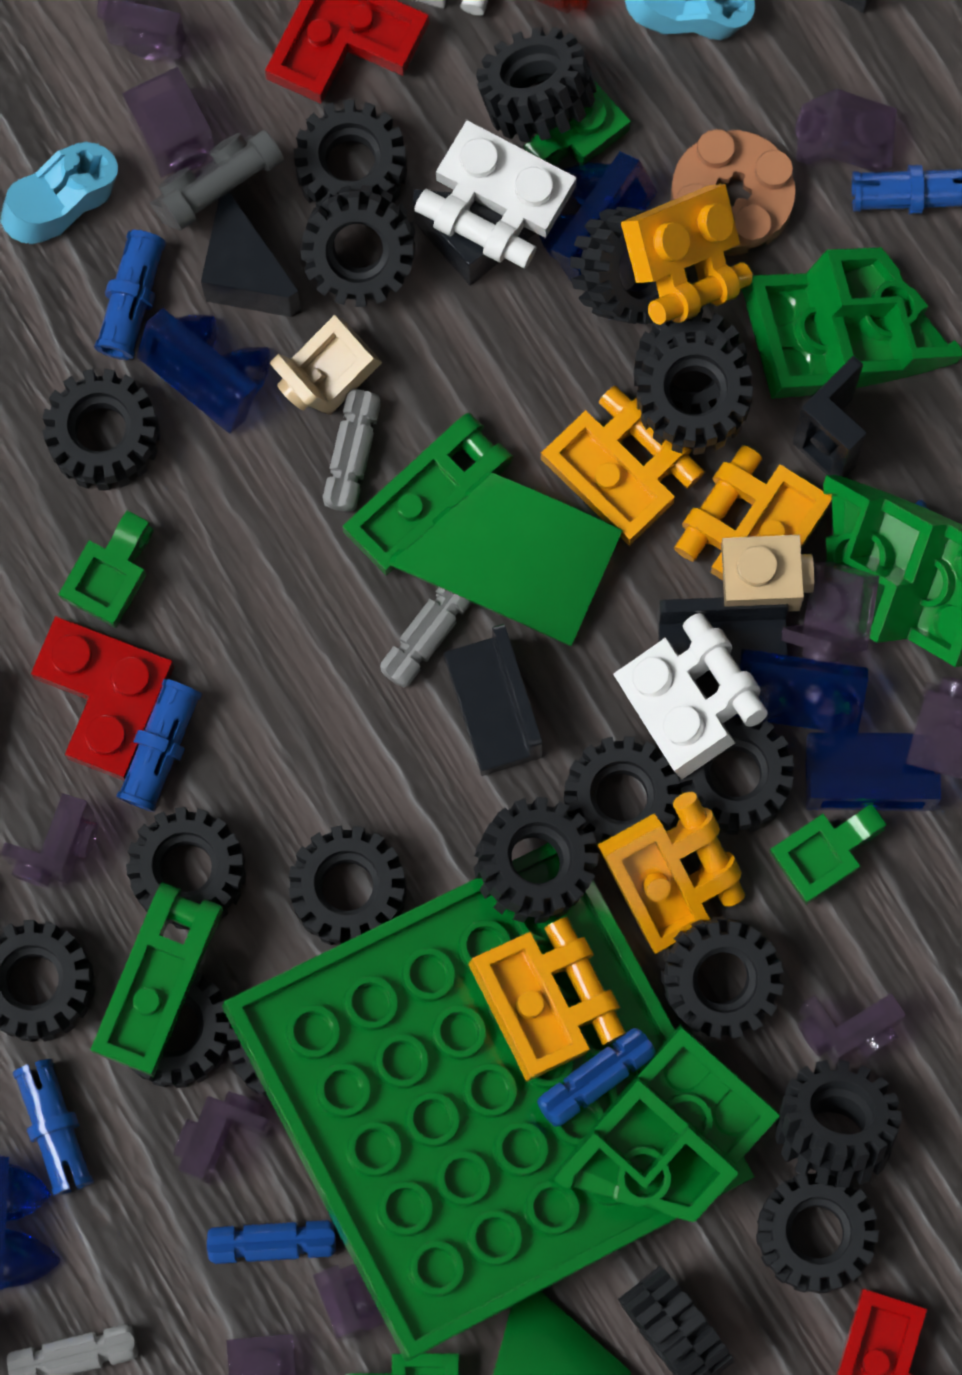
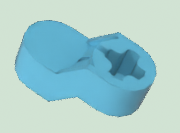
[625,0,755,40]
[1,142,118,244]

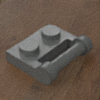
[149,129,284,231]

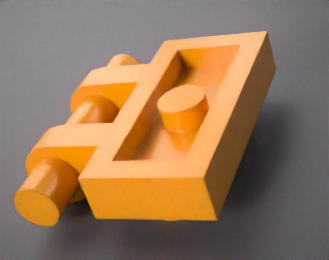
[621,184,753,325]
[541,385,705,546]
[674,445,832,580]
[597,792,745,954]
[468,917,626,1082]

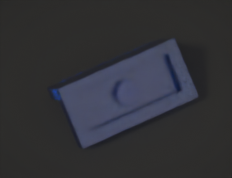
[806,732,941,811]

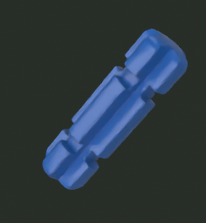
[537,1028,655,1127]
[207,1220,336,1264]

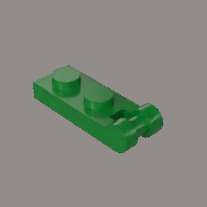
[342,412,514,576]
[90,883,223,1077]

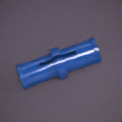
[851,164,962,215]
[94,229,166,360]
[116,679,202,812]
[12,1058,94,1196]

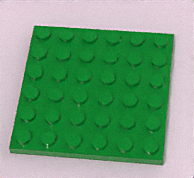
[222,843,755,1362]

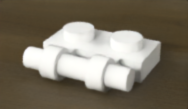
[414,120,576,269]
[613,613,768,779]

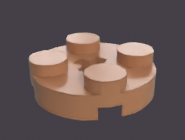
[671,129,796,256]

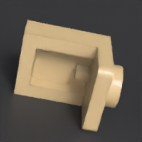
[270,315,382,415]
[721,535,814,611]

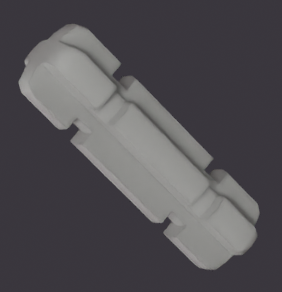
[323,389,381,512]
[380,588,472,688]
[7,1324,138,1375]

